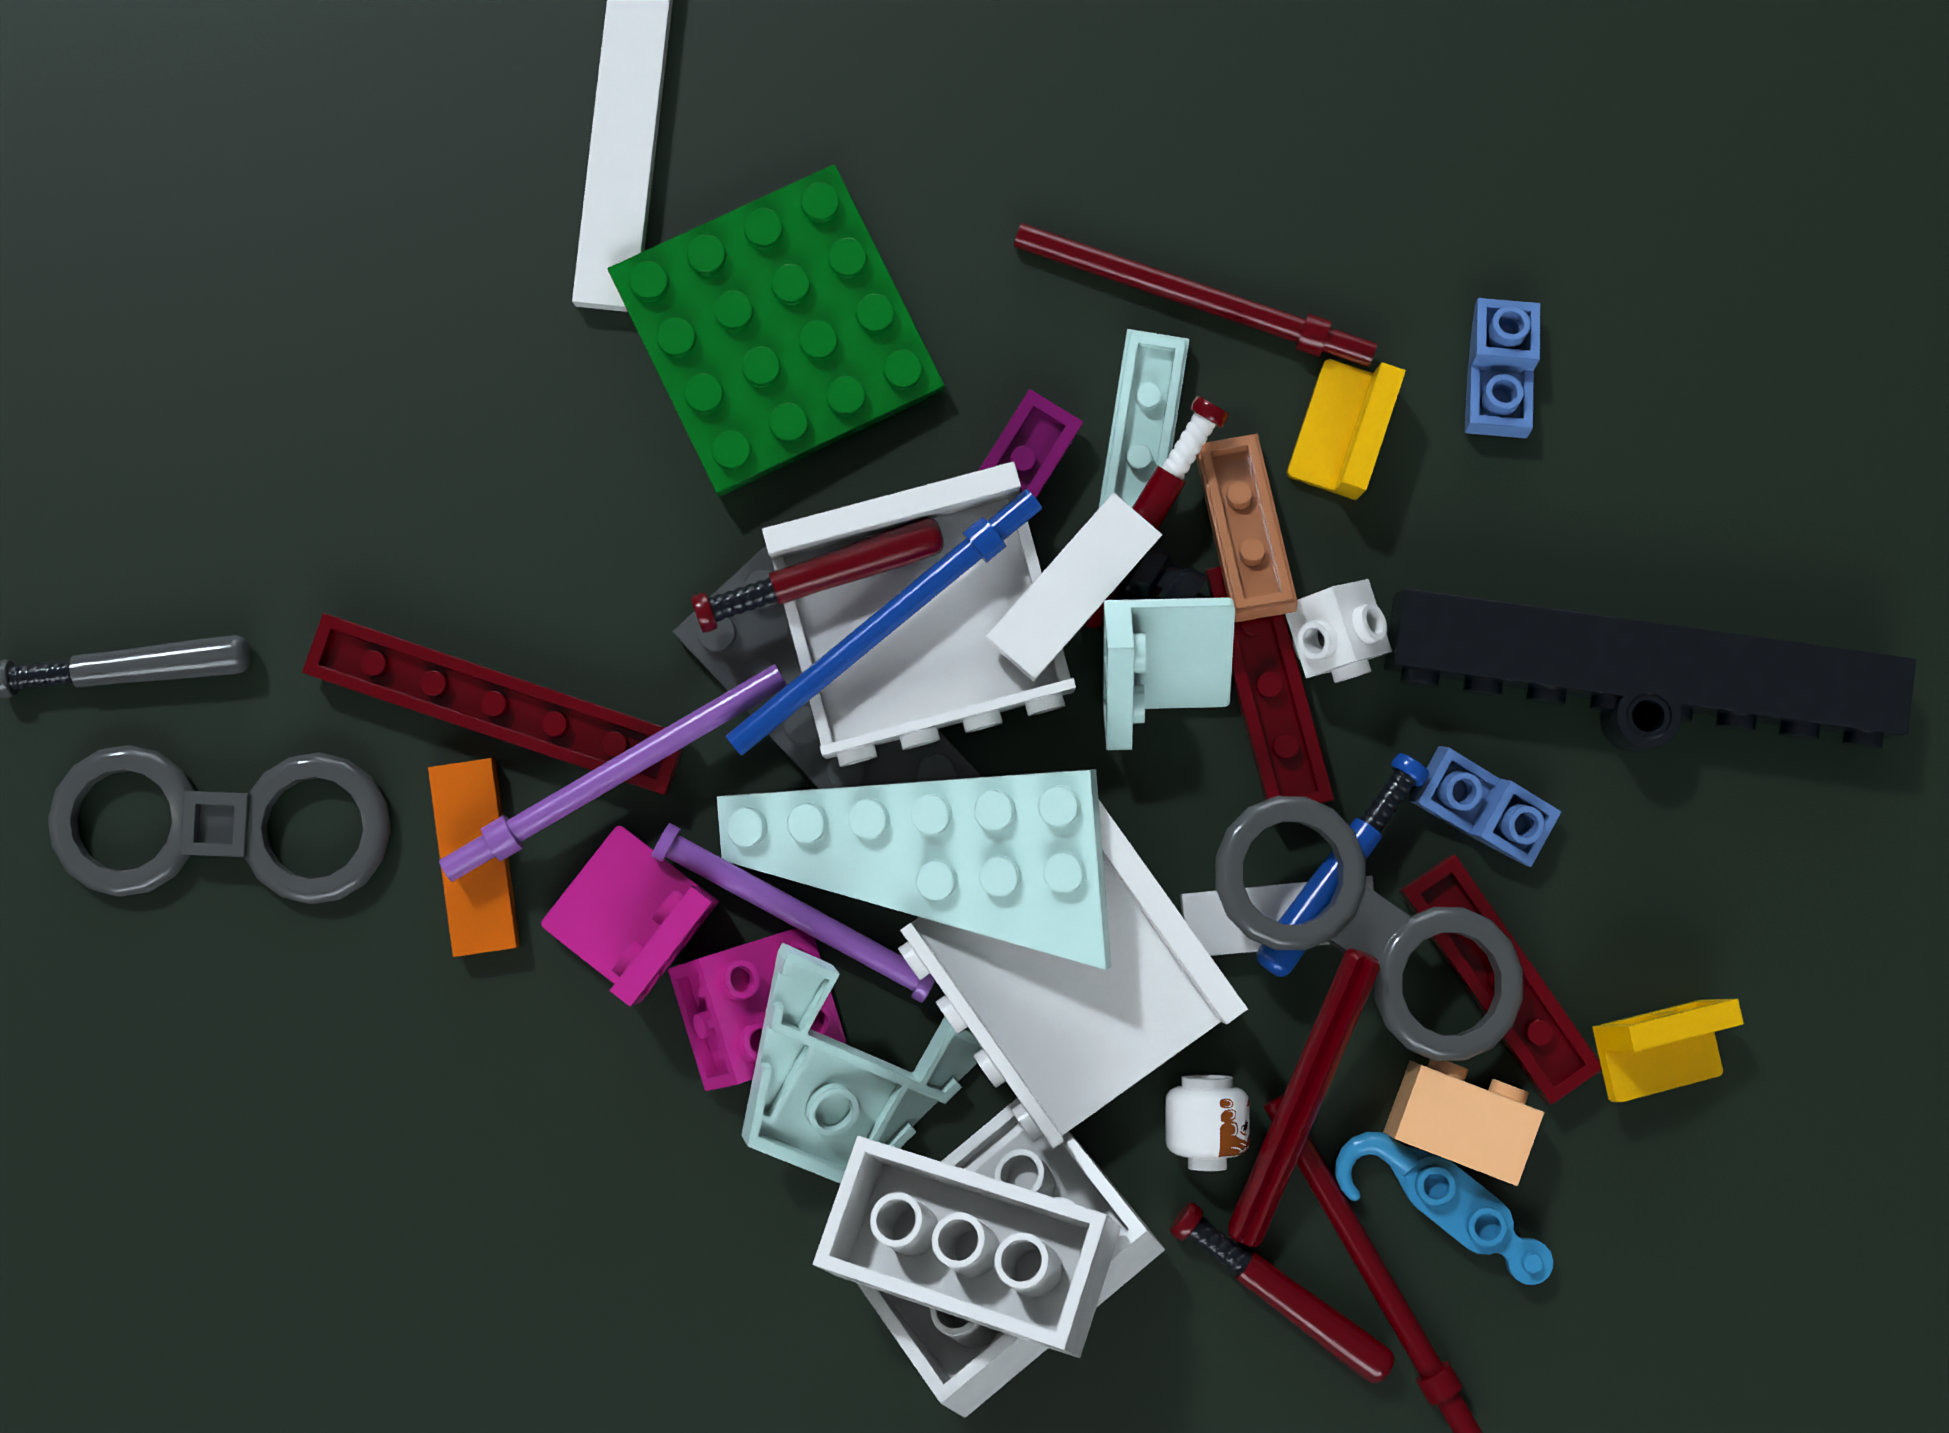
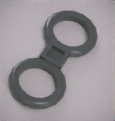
[48,745,391,905]
[1215,796,1523,1061]

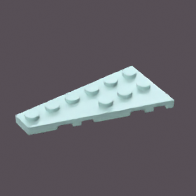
[717,769,1112,970]

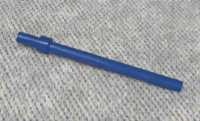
[726,489,1043,756]

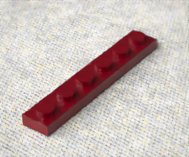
[302,613,684,796]

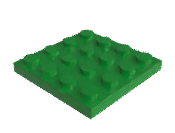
[607,164,945,497]

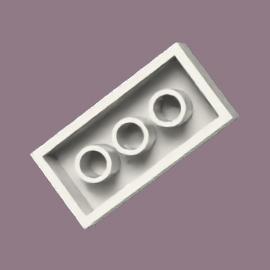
[812,1135,1121,1358]

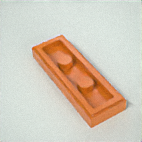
[428,758,521,957]

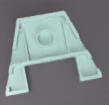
[741,943,983,1184]

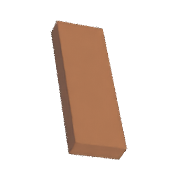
[1196,433,1298,623]

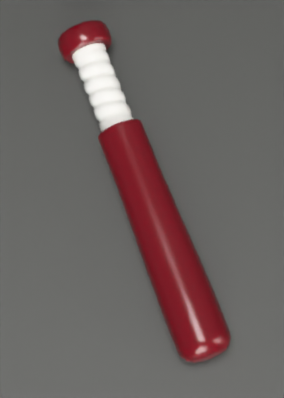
[1084,396,1229,629]

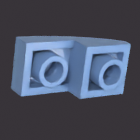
[1465,298,1540,439]
[1408,746,1561,867]

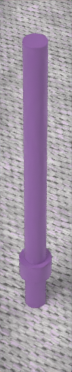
[439,664,787,882]

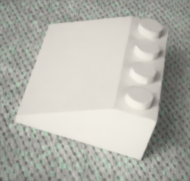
[857,1098,1165,1418]

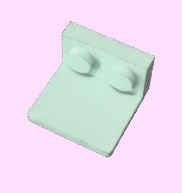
[1103,598,1235,750]

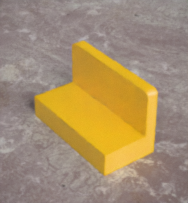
[1286,359,1406,500]
[1592,999,1744,1102]

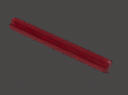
[1228,948,1380,1247]

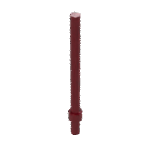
[1014,223,1378,367]
[1263,1094,1483,1433]

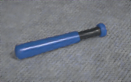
[1256,753,1429,977]

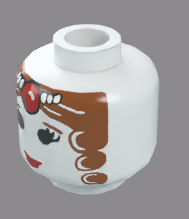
[1165,1075,1249,1171]

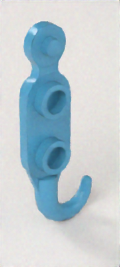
[1335,1132,1553,1285]

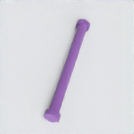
[651,823,935,1003]

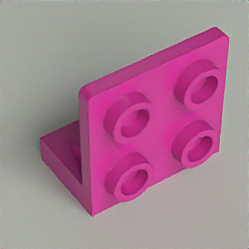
[541,826,720,1007]
[668,928,846,1091]

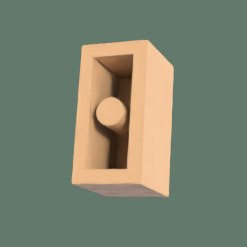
[1384,1059,1544,1186]

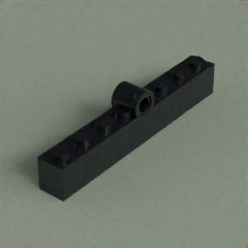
[1384,588,1916,752]

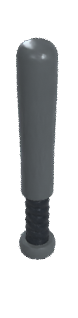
[0,635,252,698]

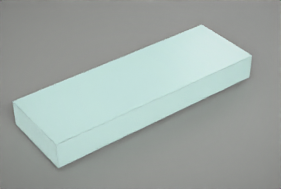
[1098,329,1189,509]

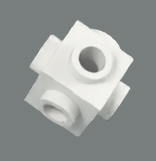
[1285,579,1392,683]

